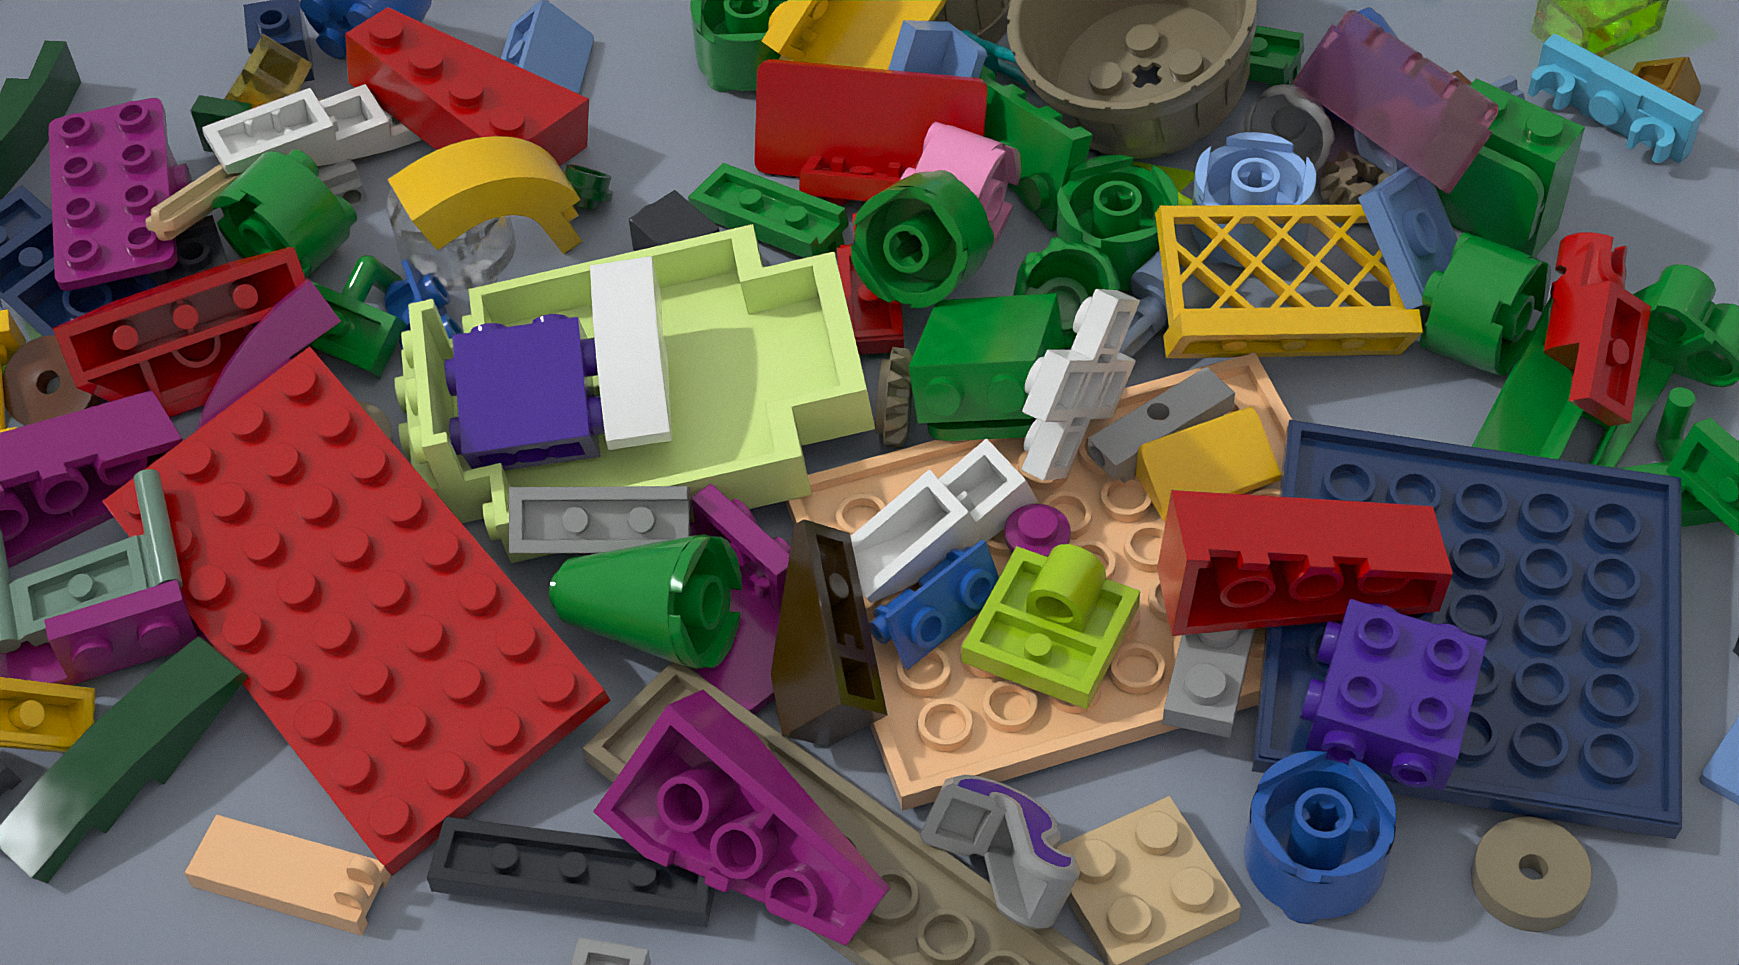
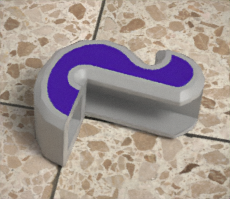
[920,774,1080,930]

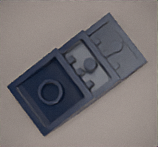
[0,185,159,342]

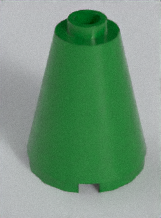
[549,534,742,669]

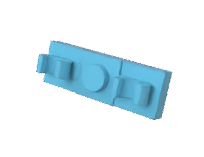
[1528,33,1704,164]

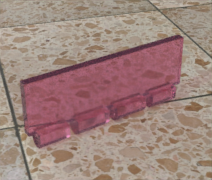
[1292,10,1499,194]

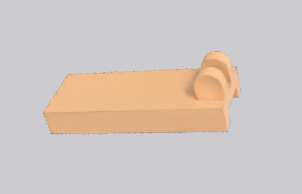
[185,814,391,936]

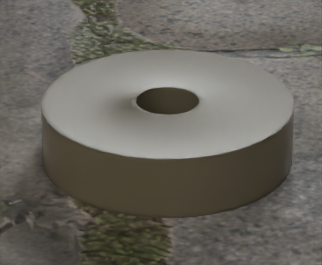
[1471,817,1592,932]

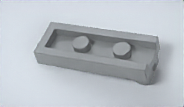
[509,486,692,553]

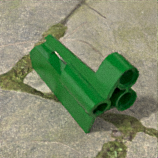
[1471,264,1739,468]

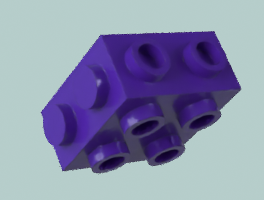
[444,314,605,471]
[1299,599,1487,791]

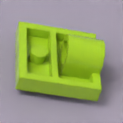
[961,544,1141,709]

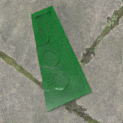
[979,65,1093,231]

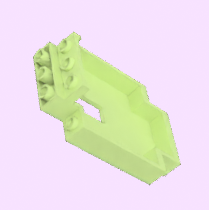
[395,224,875,563]

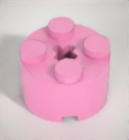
[900,122,1021,253]

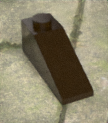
[771,519,888,747]

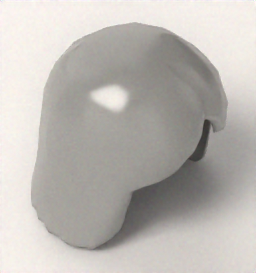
[1244,84,1334,173]

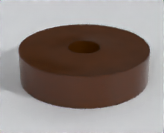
[2,335,103,426]

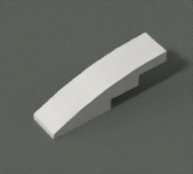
[202,84,422,174]

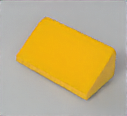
[1136,407,1281,522]
[0,677,95,754]

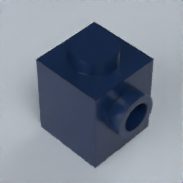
[243,0,315,89]

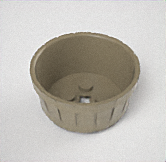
[1007,0,1258,159]

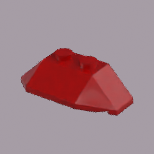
[53,247,306,417]

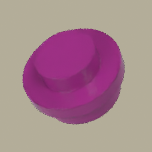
[1005,504,1071,557]

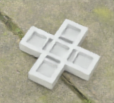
[1021,289,1140,481]

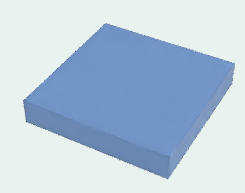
[1358,160,1458,309]

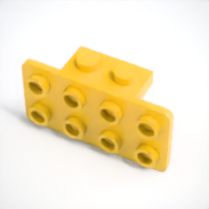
[762,0,947,70]

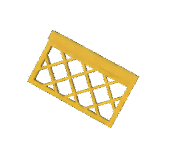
[1155,204,1423,359]

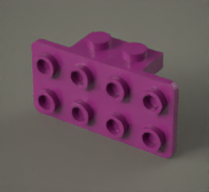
[49,98,193,291]
[581,484,791,715]
[0,580,210,685]

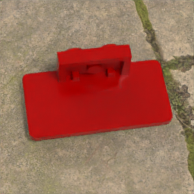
[754,59,988,205]

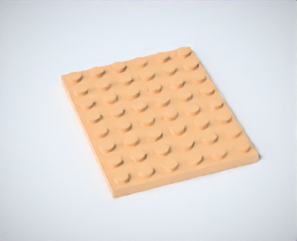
[785,353,1292,811]

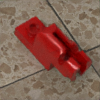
[1544,232,1651,426]

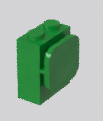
[1426,78,1585,257]
[908,293,1065,441]

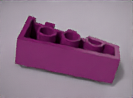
[0,390,183,569]

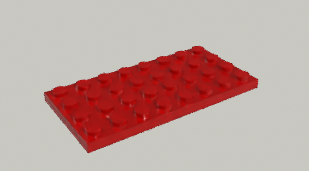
[102,346,611,876]

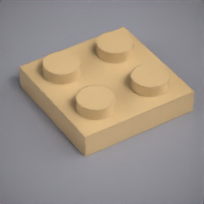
[1056,795,1242,965]

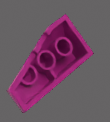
[593,690,891,946]

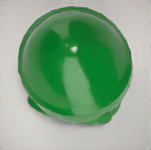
[1013,237,1121,350]

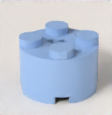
[1191,132,1316,270]

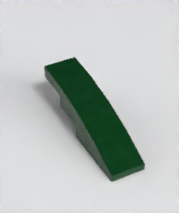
[0,40,81,200]
[0,636,248,884]

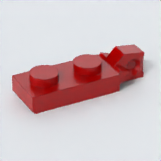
[837,213,904,355]

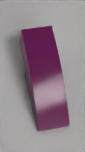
[195,279,340,432]

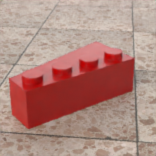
[345,7,589,166]
[1157,490,1453,636]

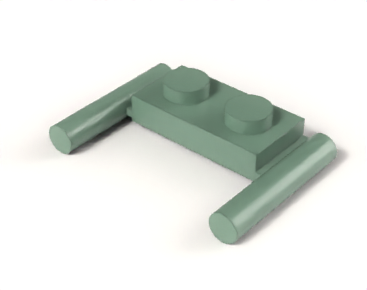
[0,469,183,653]

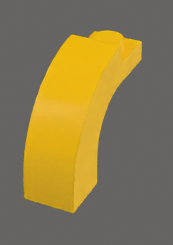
[387,136,583,254]

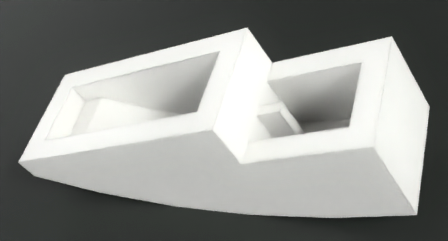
[590,256,672,450]
[850,438,1038,603]

